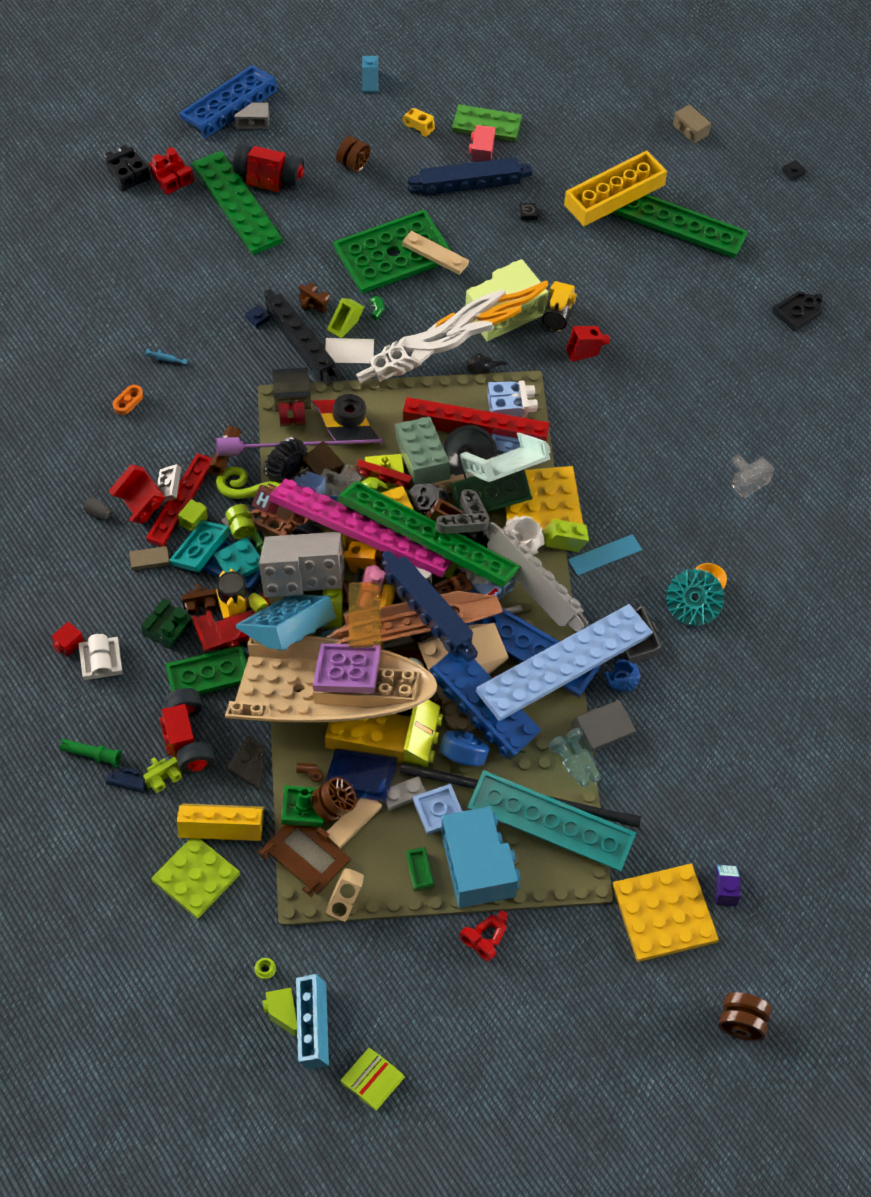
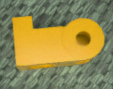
[402,108,435,137]

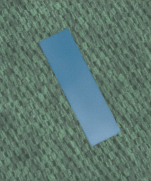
[568,534,642,576]

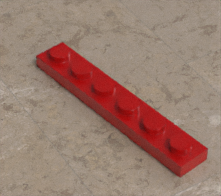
[146,453,213,547]

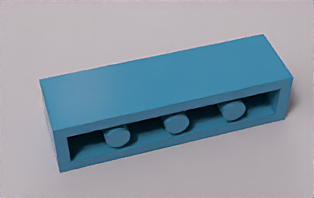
[296,974,329,1070]

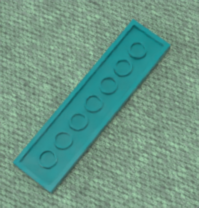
[467,770,636,872]

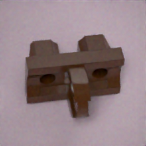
[433,572,473,594]

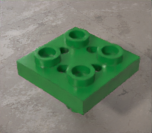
[281,785,323,827]

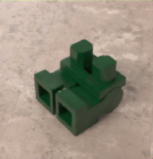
[141,598,192,649]

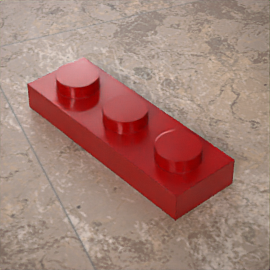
[356,459,412,489]

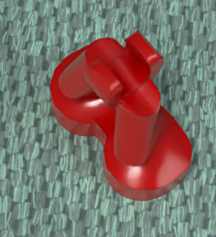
[459,910,508,962]

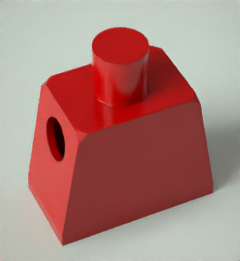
[566,326,610,362]

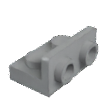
[157,464,182,508]

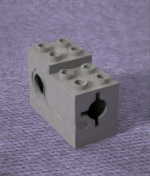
[259,532,346,597]

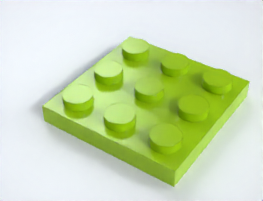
[151,838,240,919]

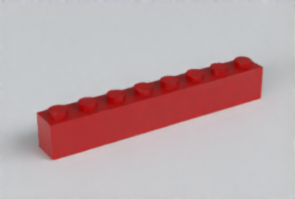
[403,397,550,443]

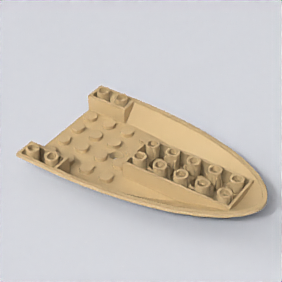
[225,635,437,722]

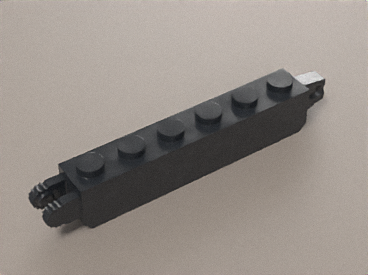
[264,289,342,386]

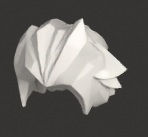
[502,516,545,555]

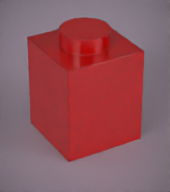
[51,622,84,657]

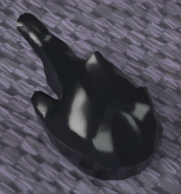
[466,353,507,375]

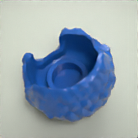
[604,659,640,693]

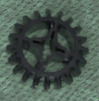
[263,437,308,483]

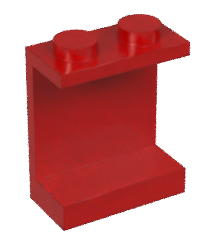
[109,464,166,524]

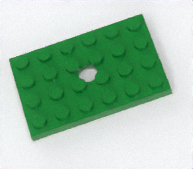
[333,209,451,294]

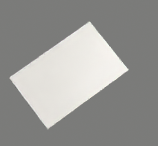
[325,338,374,363]

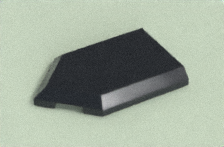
[772,291,822,331]

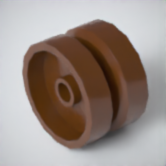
[718,992,772,1041]

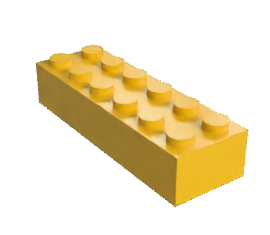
[564,150,667,226]

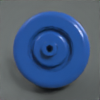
[439,730,490,766]

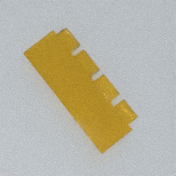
[349,582,381,648]

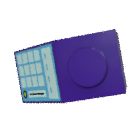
[716,864,740,906]

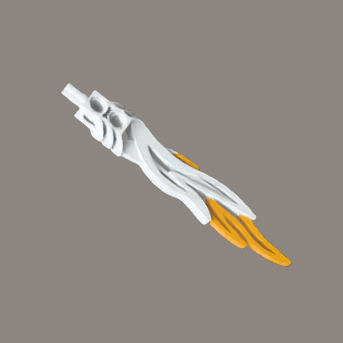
[356,281,548,383]

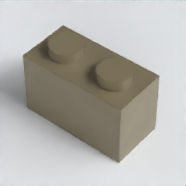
[673,104,711,143]

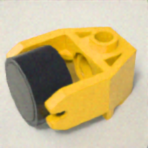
[542,281,577,332]
[216,569,248,620]

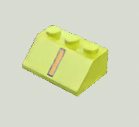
[404,700,443,768]

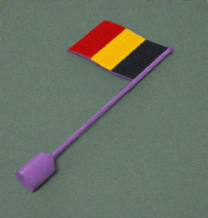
[216,400,383,456]

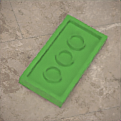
[452,104,522,142]

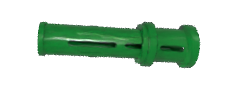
[59,738,122,767]

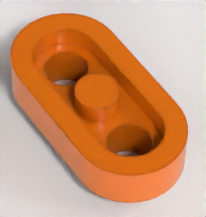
[113,385,143,415]

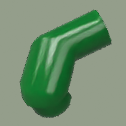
[370,296,385,321]

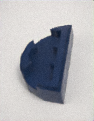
[105,767,146,793]

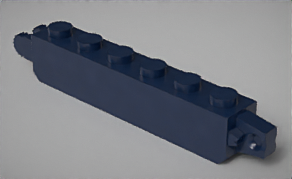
[408,157,532,195]
[381,551,478,662]

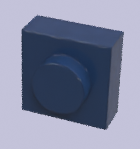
[245,305,270,328]

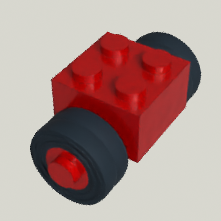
[233,143,304,192]
[159,688,215,774]

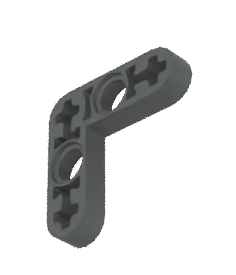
[435,489,490,534]

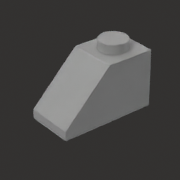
[235,103,269,129]

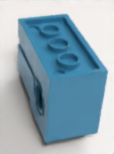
[441,806,521,908]

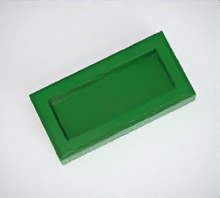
[405,847,434,892]

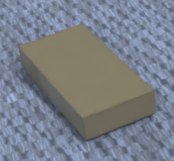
[129,546,170,571]

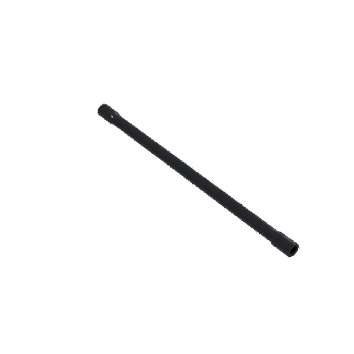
[400,762,642,828]

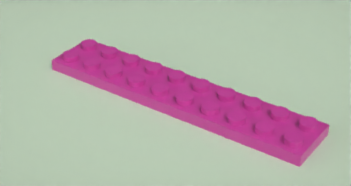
[268,479,453,578]

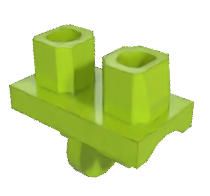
[143,757,182,793]

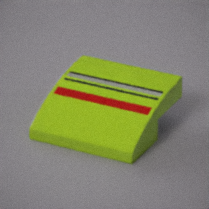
[340,1048,405,1111]

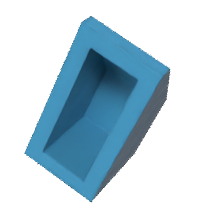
[362,56,379,93]

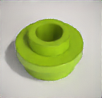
[254,958,276,979]

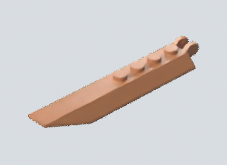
[332,591,503,645]

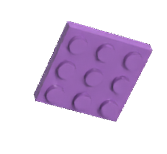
[313,643,381,693]

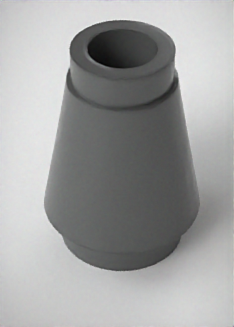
[83,497,112,521]

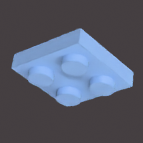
[412,784,463,835]

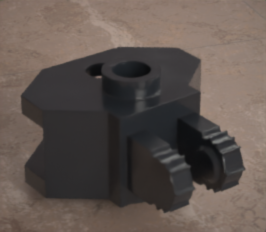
[407,483,449,517]

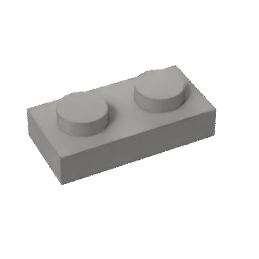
[381,776,426,811]

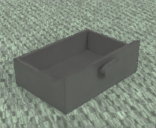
[622,606,662,663]
[571,700,636,753]

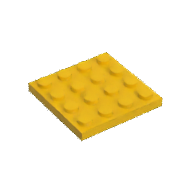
[504,466,583,530]
[612,863,719,962]

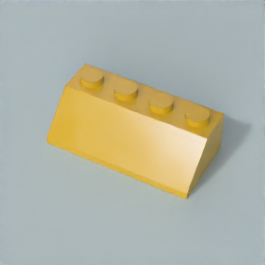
[177,803,265,841]

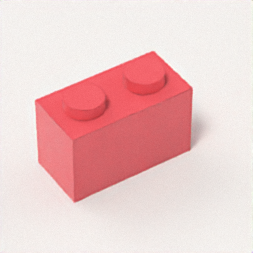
[469,125,495,162]

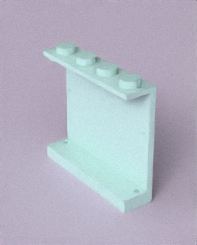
[459,433,551,482]

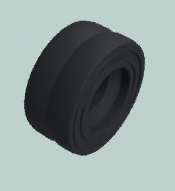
[333,394,366,427]

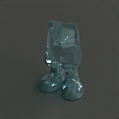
[548,727,601,788]

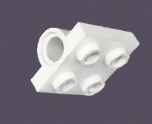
[79,634,123,680]

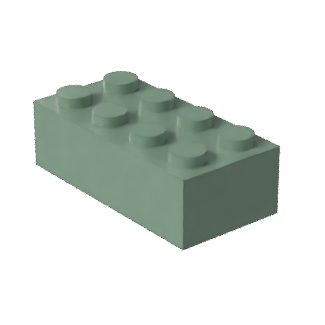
[395,417,451,486]

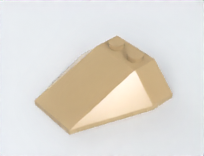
[417,623,509,705]

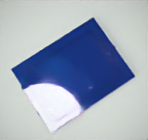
[325,748,398,802]

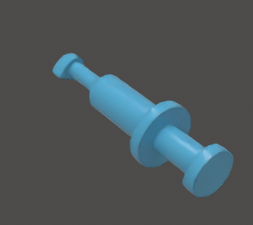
[145,348,187,365]

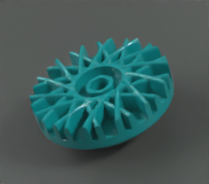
[666,568,724,627]

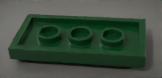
[450,469,533,512]

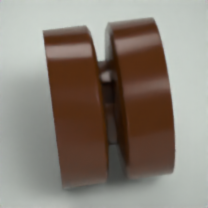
[336,136,371,173]
[311,777,357,822]

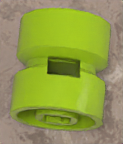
[226,504,257,540]

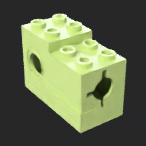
[466,259,548,342]

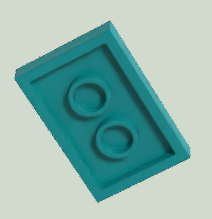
[169,520,231,572]

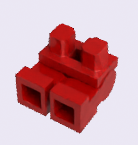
[149,147,194,195]

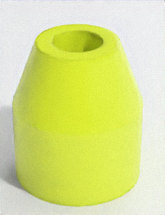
[248,593,268,613]

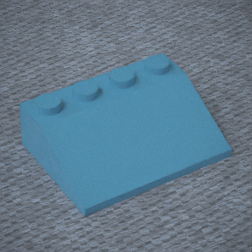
[236,595,336,651]

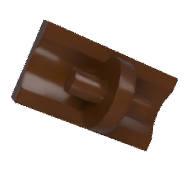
[299,283,330,314]
[181,583,218,615]

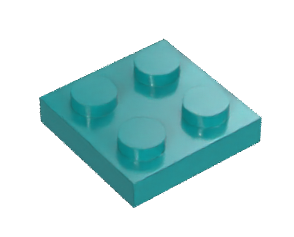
[213,537,260,578]

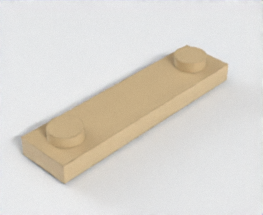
[402,231,469,275]

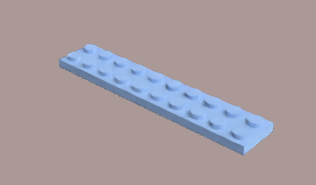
[476,604,653,721]

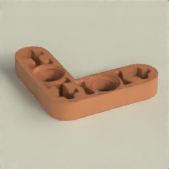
[251,509,312,536]

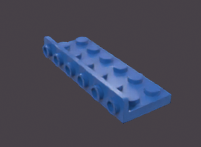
[179,65,277,139]
[429,652,542,760]

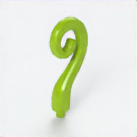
[216,466,281,499]

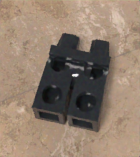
[104,145,151,191]

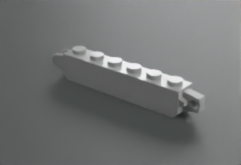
[484,522,589,632]

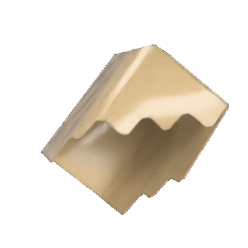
[326,868,364,922]

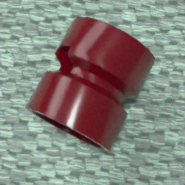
[278,401,306,427]

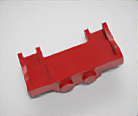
[192,592,270,653]

